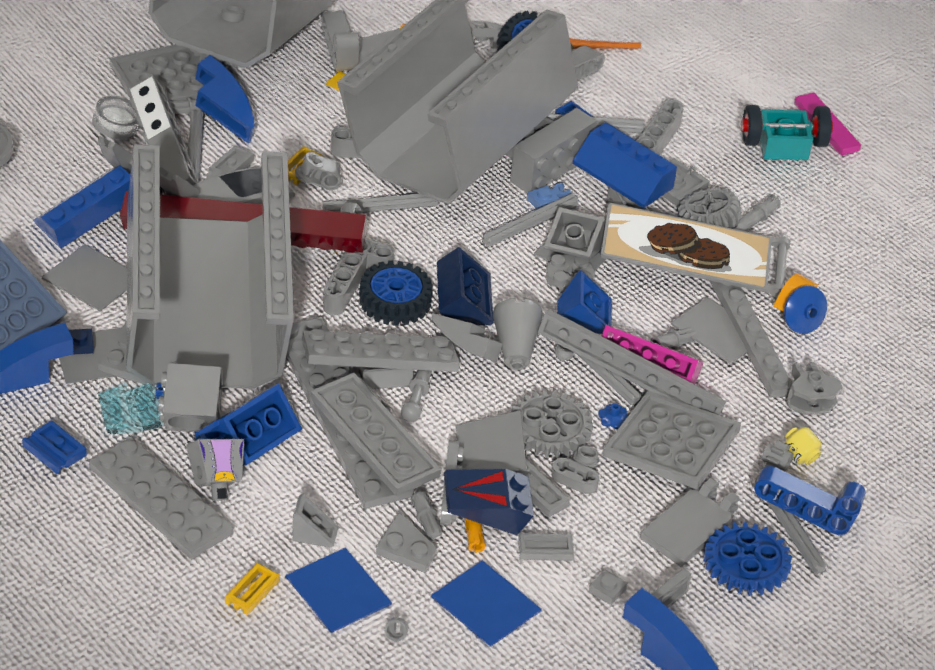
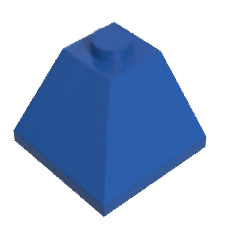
[557,270,612,334]

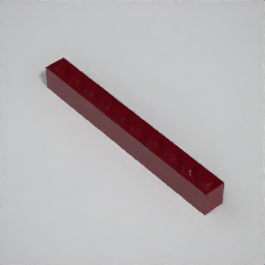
[120,191,367,253]

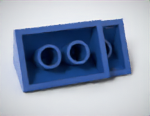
[195,383,302,466]

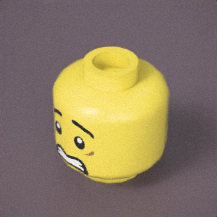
[785,427,822,466]

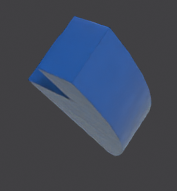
[195,55,255,144]
[0,323,74,394]
[622,588,719,670]

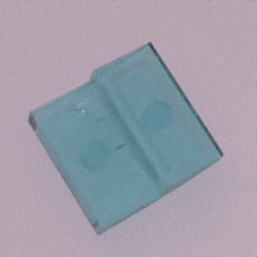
[98,384,162,434]

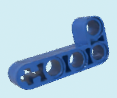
[754,466,866,535]

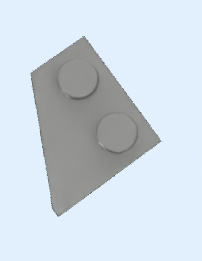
[376,513,437,573]

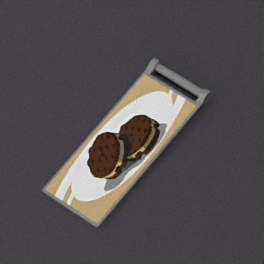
[600,203,790,298]

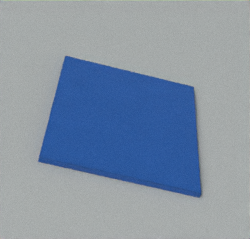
[285,548,392,633]
[431,560,542,647]

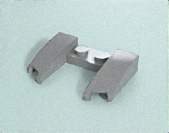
[98,136,201,198]

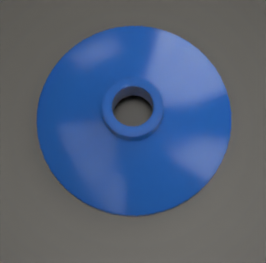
[784,286,827,334]

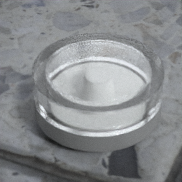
[92,96,139,140]

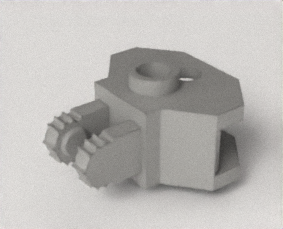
[787,362,843,415]

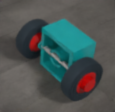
[741,105,833,161]

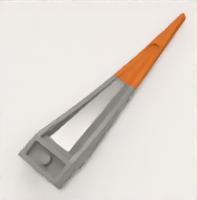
[469,21,641,49]

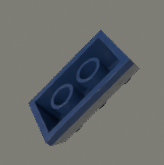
[437,247,494,325]

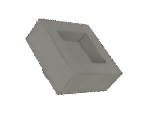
[589,569,628,606]

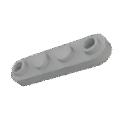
[440,441,464,526]

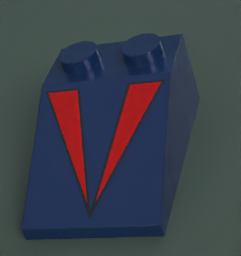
[444,469,534,536]

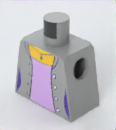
[186,439,244,501]

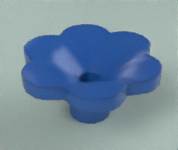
[598,403,628,429]

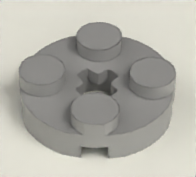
[546,254,595,294]

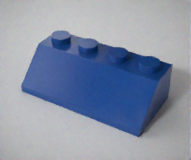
[573,122,677,208]
[33,165,130,249]

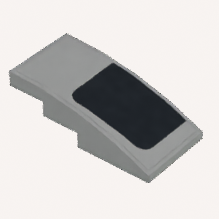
[193,167,295,204]

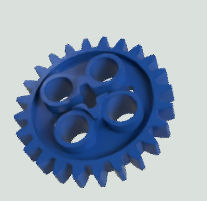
[703,522,792,596]

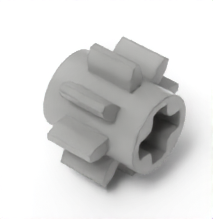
[761,440,794,471]

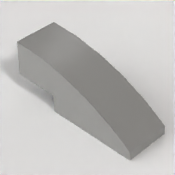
[431,314,502,363]

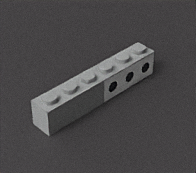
[129,75,199,195]

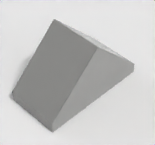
[292,494,339,548]

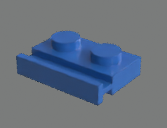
[22,420,87,474]

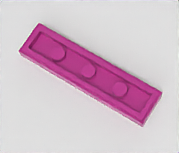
[794,92,861,156]

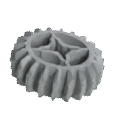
[678,187,742,229]

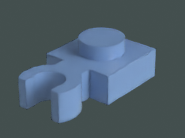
[527,183,571,209]

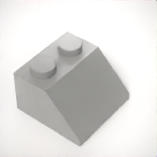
[544,207,605,259]

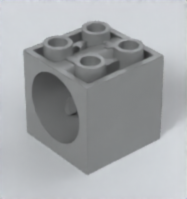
[158,363,223,432]

